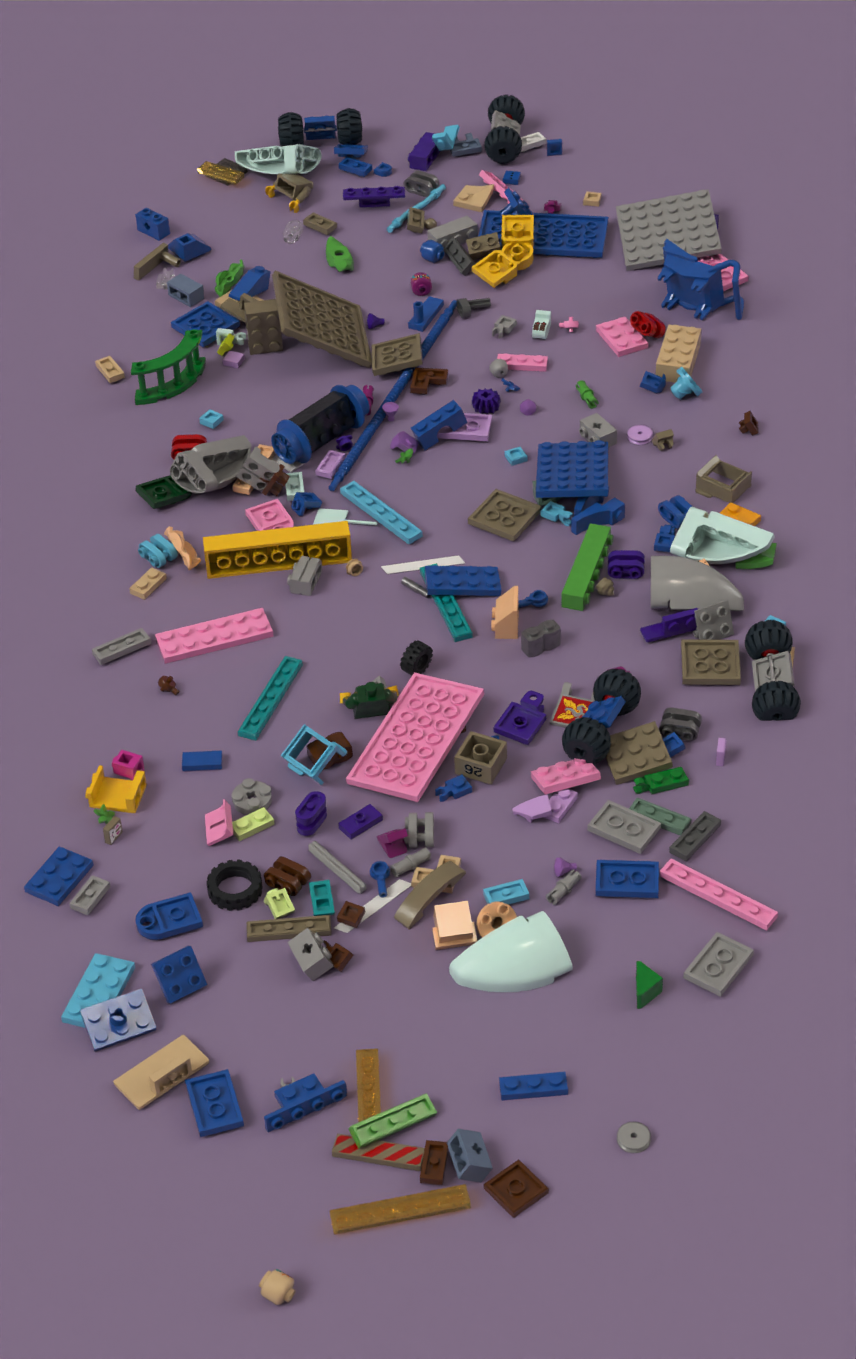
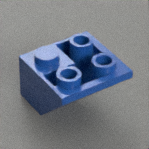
[168,233,211,262]

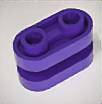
[608,550,645,579]
[295,791,327,836]

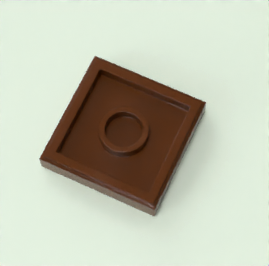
[484,1159,549,1218]

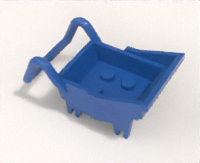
[658,239,744,320]

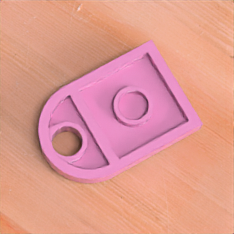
[245,499,294,531]

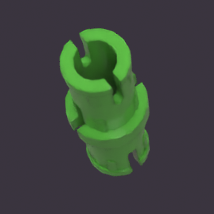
[576,380,599,409]

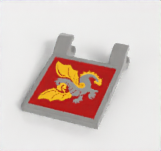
[550,682,595,728]

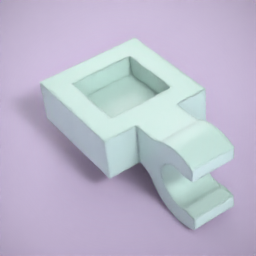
[216,328,247,346]

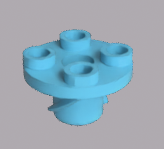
[671,366,703,399]

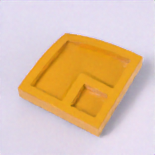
[720,502,761,526]

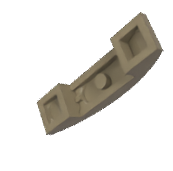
[394,861,466,930]

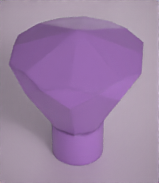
[520,399,536,415]
[382,402,399,421]
[554,857,577,877]

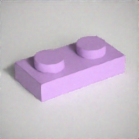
[543,789,578,823]

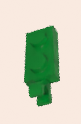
[633,767,689,794]

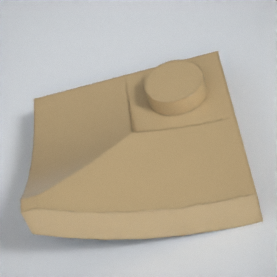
[453,184,494,212]

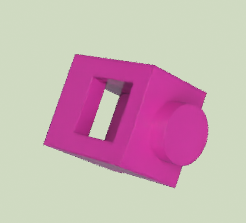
[112,750,144,781]

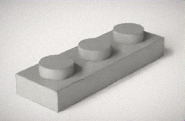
[92,628,151,665]

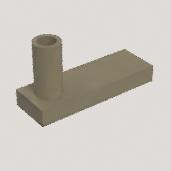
[134,242,181,281]

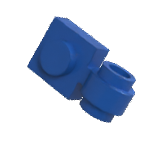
[654,525,676,552]

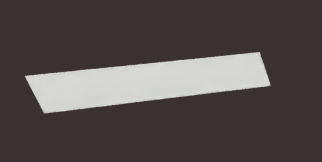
[381,555,465,574]
[334,879,411,933]

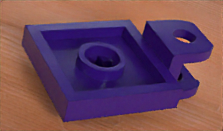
[493,690,546,745]

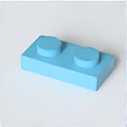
[483,879,529,905]

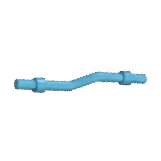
[387,184,446,233]

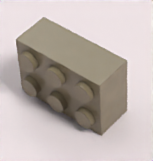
[244,299,283,355]

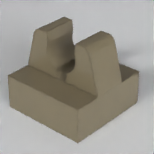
[652,429,674,451]

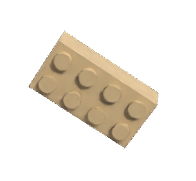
[656,325,701,383]

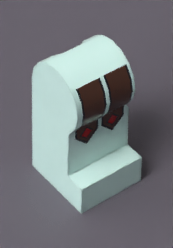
[532,310,551,339]

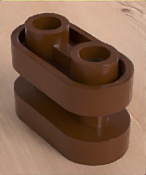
[264,856,311,896]

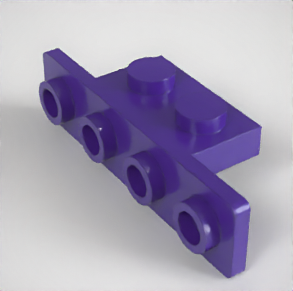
[343,186,405,208]
[640,608,698,642]

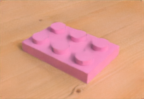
[596,317,648,357]
[530,758,601,795]

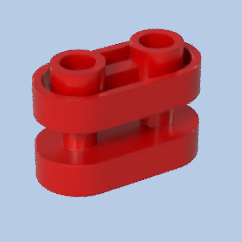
[630,311,666,338]
[171,434,207,459]

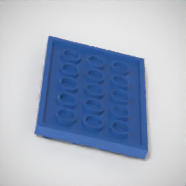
[536,440,608,498]

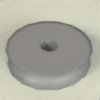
[617,1122,651,1153]

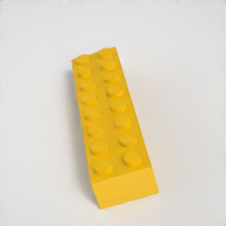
[203,521,352,579]

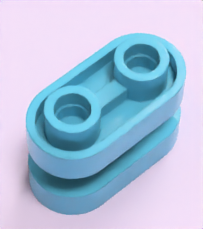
[138,534,178,568]

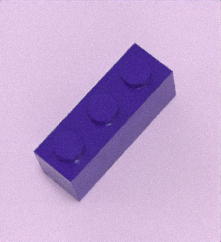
[408,132,441,171]

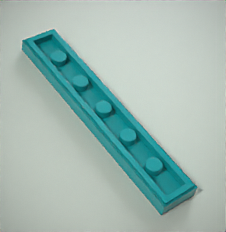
[420,563,473,642]
[238,656,303,741]

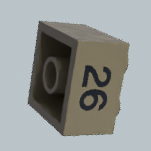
[454,731,507,784]

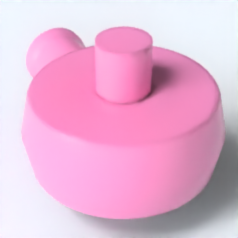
[559,317,579,332]

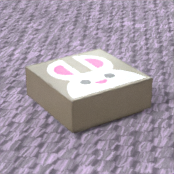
[103,816,123,845]

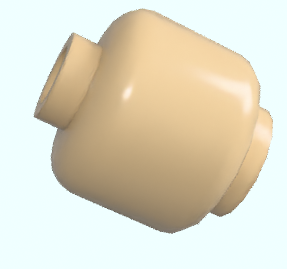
[259,1269,296,1305]

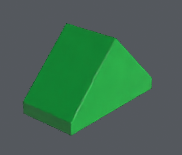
[636,961,663,1009]

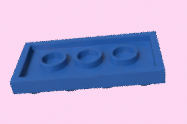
[424,565,502,596]

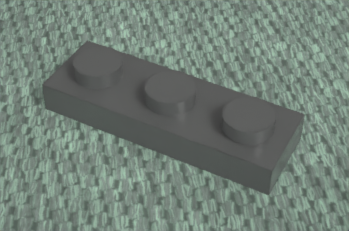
[444,237,475,276]
[669,811,721,861]

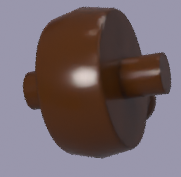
[158,676,180,696]

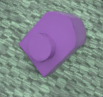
[390,431,419,455]

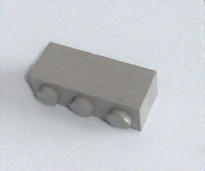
[427,215,478,247]

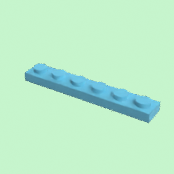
[340,481,423,544]

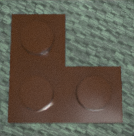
[410,367,448,394]

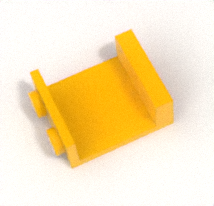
[85,765,147,813]

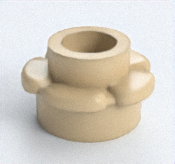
[346,559,363,576]

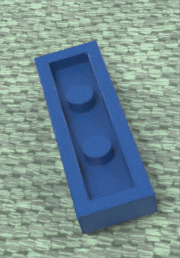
[499,1072,568,1101]

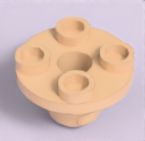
[476,901,517,938]

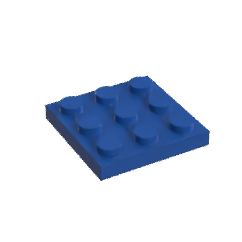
[171,301,240,347]

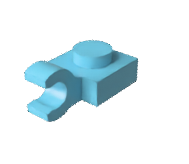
[540,501,573,526]

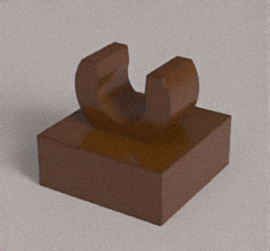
[739,411,759,436]
[337,901,365,928]

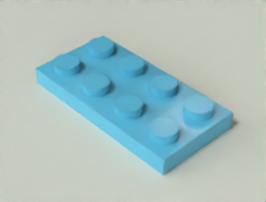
[61,953,135,1028]

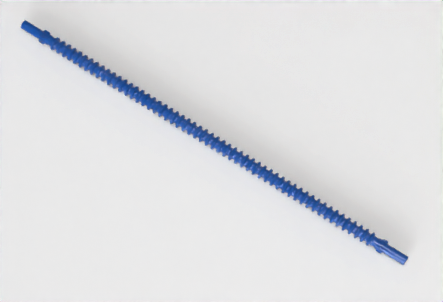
[328,300,457,491]

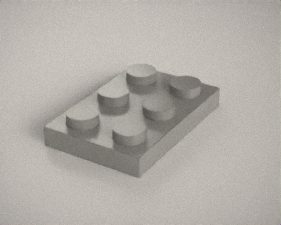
[587,800,661,854]
[683,932,754,997]

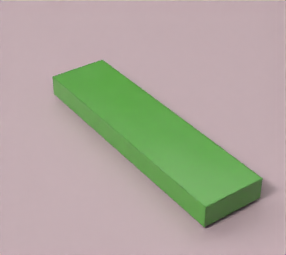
[348,1093,437,1149]

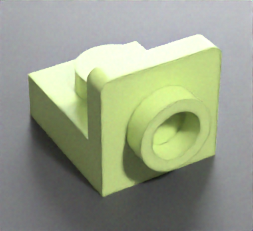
[264,888,295,919]

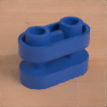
[658,495,692,529]

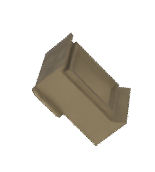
[695,455,752,503]

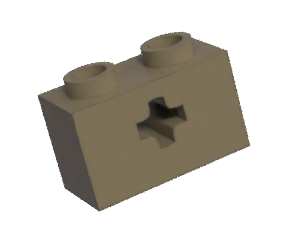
[466,232,501,260]

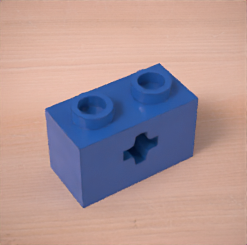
[135,208,170,241]

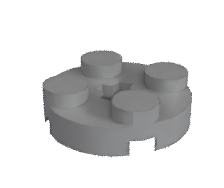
[232,778,272,815]

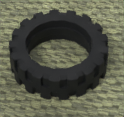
[207,859,263,911]

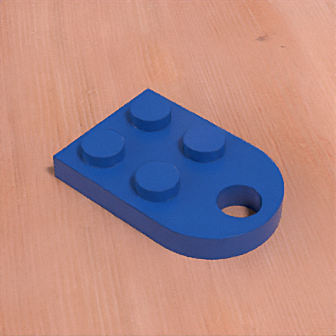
[136,892,203,940]

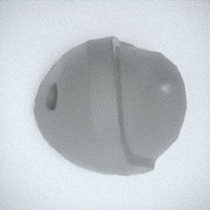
[489,359,508,378]

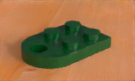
[136,475,192,509]

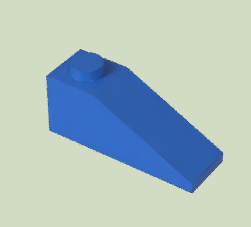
[228,266,271,301]

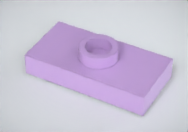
[315,450,346,479]

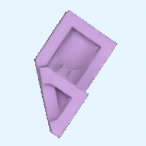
[512,795,552,823]

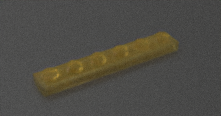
[329,1184,471,1235]

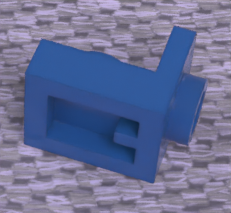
[291,492,322,516]

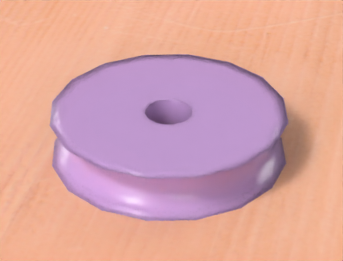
[627,425,653,445]

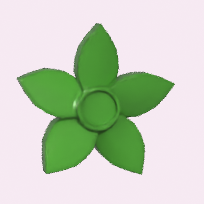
[395,448,413,464]
[94,804,115,824]

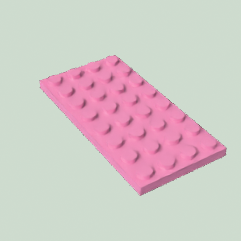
[346,672,484,802]

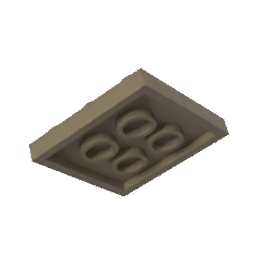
[372,333,423,376]
[468,489,542,541]
[681,639,741,685]
[605,721,673,785]

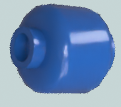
[420,240,444,263]

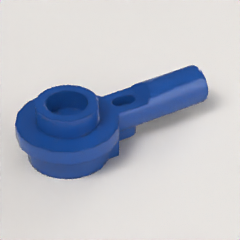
[519,590,548,608]
[370,861,390,898]

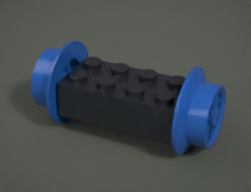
[271,385,370,464]

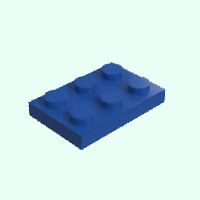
[24,846,94,906]
[596,860,659,898]
[185,1069,244,1137]

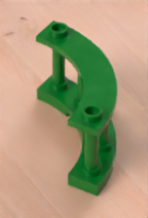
[131,329,206,405]

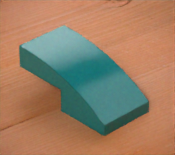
[309,880,335,916]

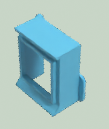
[281,724,347,785]

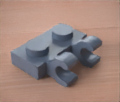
[450,133,482,157]

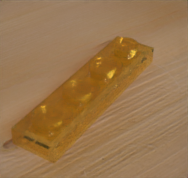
[356,1048,381,1122]

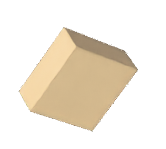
[583,191,602,207]

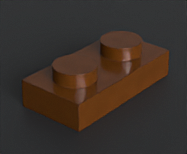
[420,1140,449,1185]

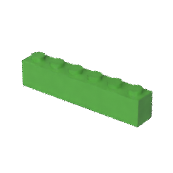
[561,523,614,611]

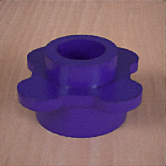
[336,435,353,451]

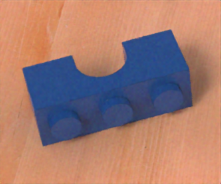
[411,400,468,450]

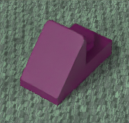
[377,828,408,858]

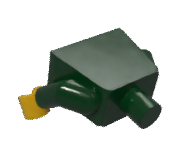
[340,682,399,719]

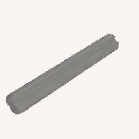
[308,841,367,894]

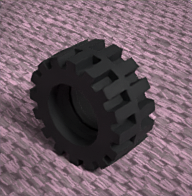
[400,640,433,675]

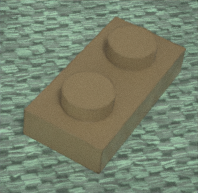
[303,213,337,235]

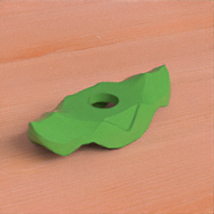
[326,236,354,272]
[214,259,245,297]

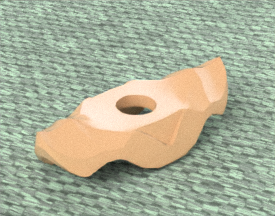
[164,526,201,571]

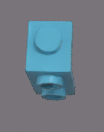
[432,125,460,151]

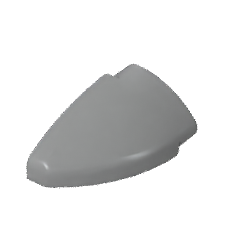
[170,435,251,493]
[651,556,744,611]

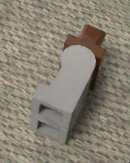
[236,446,290,496]

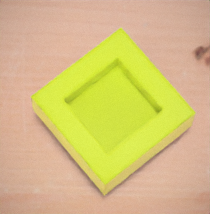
[217,333,234,356]

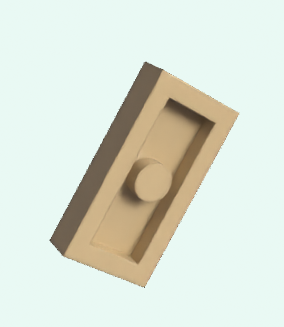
[95,356,125,383]
[129,567,167,600]

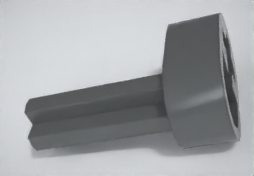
[456,298,491,318]

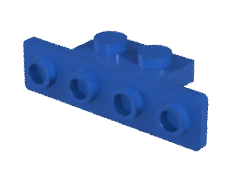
[264,1073,347,1132]

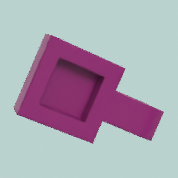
[544,200,562,214]

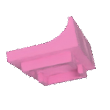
[205,799,233,846]

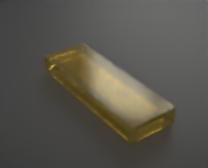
[198,161,244,185]

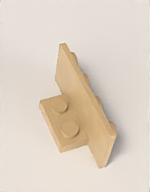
[113,1035,209,1110]

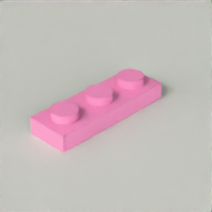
[497,353,548,372]

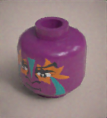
[410,272,432,296]

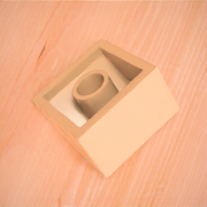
[491,586,519,639]

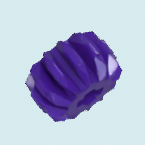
[472,388,501,414]

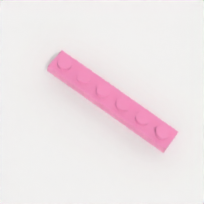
[660,859,778,931]

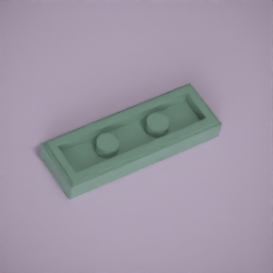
[629,798,692,835]

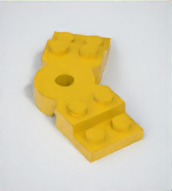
[471,215,534,288]

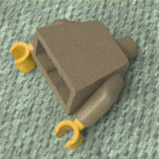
[265,174,314,213]

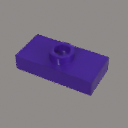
[338,804,383,840]

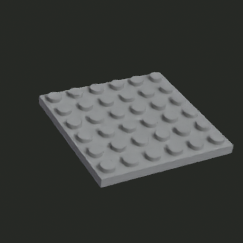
[616,189,722,271]

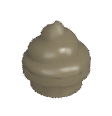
[595,577,614,596]

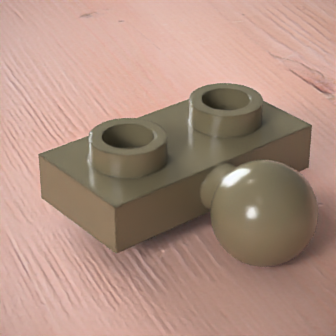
[407,207,437,234]

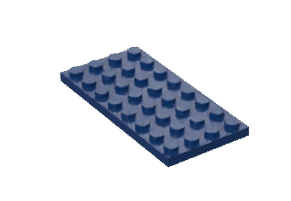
[478,210,609,258]

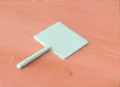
[313,508,378,525]

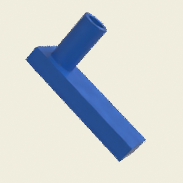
[408,296,444,332]

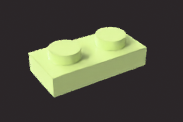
[232,807,275,841]

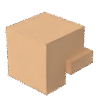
[432,901,477,950]

